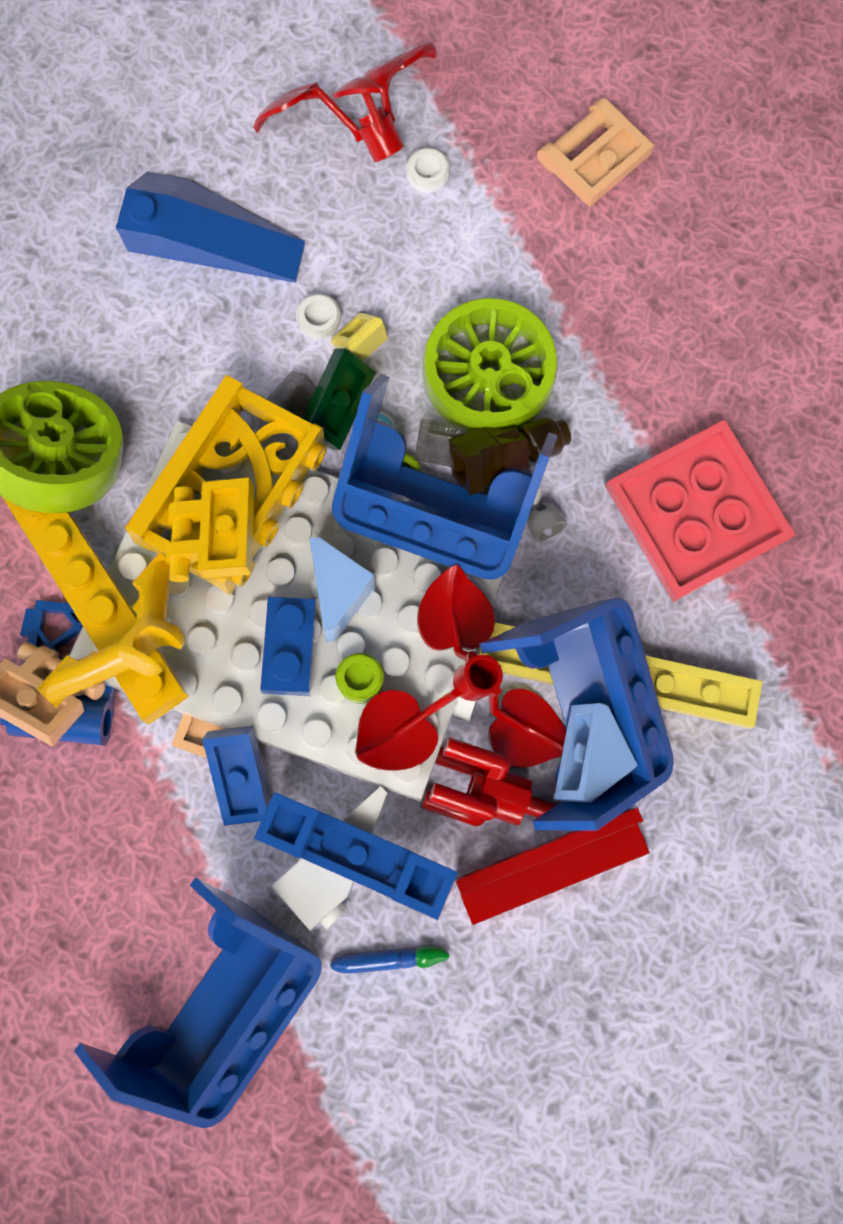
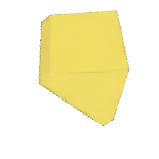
[330,313,388,362]

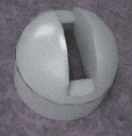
[527,502,567,542]

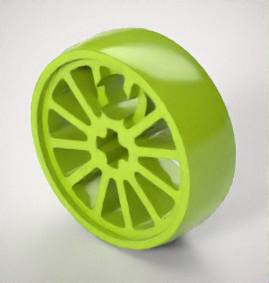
[423,298,558,433]
[0,381,124,513]

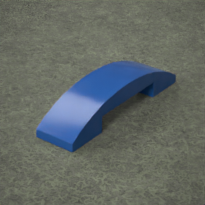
[254,792,458,920]

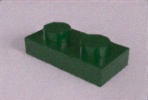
[302,348,376,450]

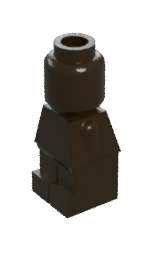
[448,417,571,496]

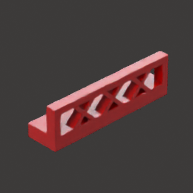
[455,807,650,926]

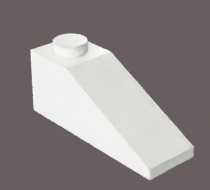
[271,786,388,931]

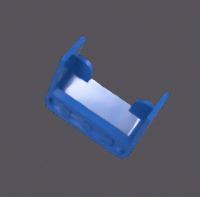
[332,374,558,580]
[480,598,674,831]
[74,877,322,1128]

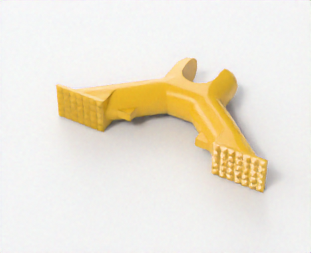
[37,552,185,708]

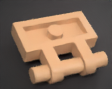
[0,642,105,747]

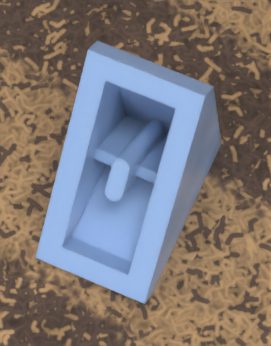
[309,537,375,642]
[554,703,638,803]

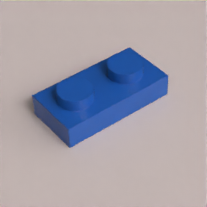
[260,597,317,696]
[202,726,271,826]

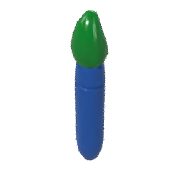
[330,945,450,974]

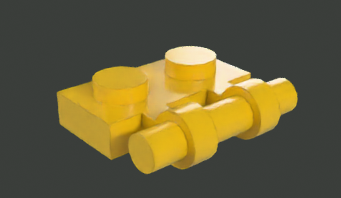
[165,477,255,582]

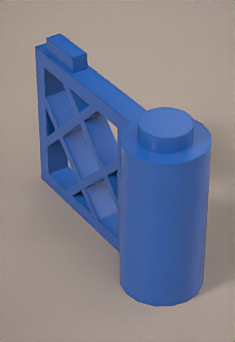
[0,600,116,746]

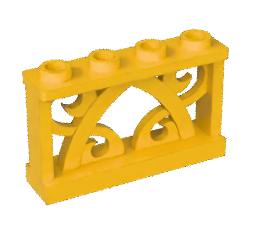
[125,375,327,595]

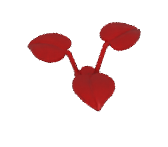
[253,43,436,162]
[354,565,566,771]

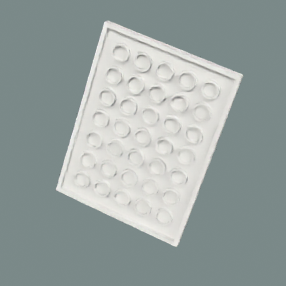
[70,421,503,802]

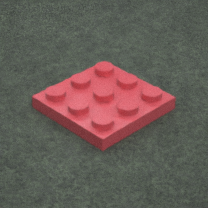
[605,419,796,603]

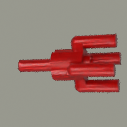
[420,737,557,827]

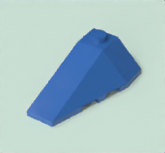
[116,172,305,283]

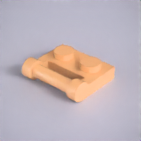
[537,98,654,208]

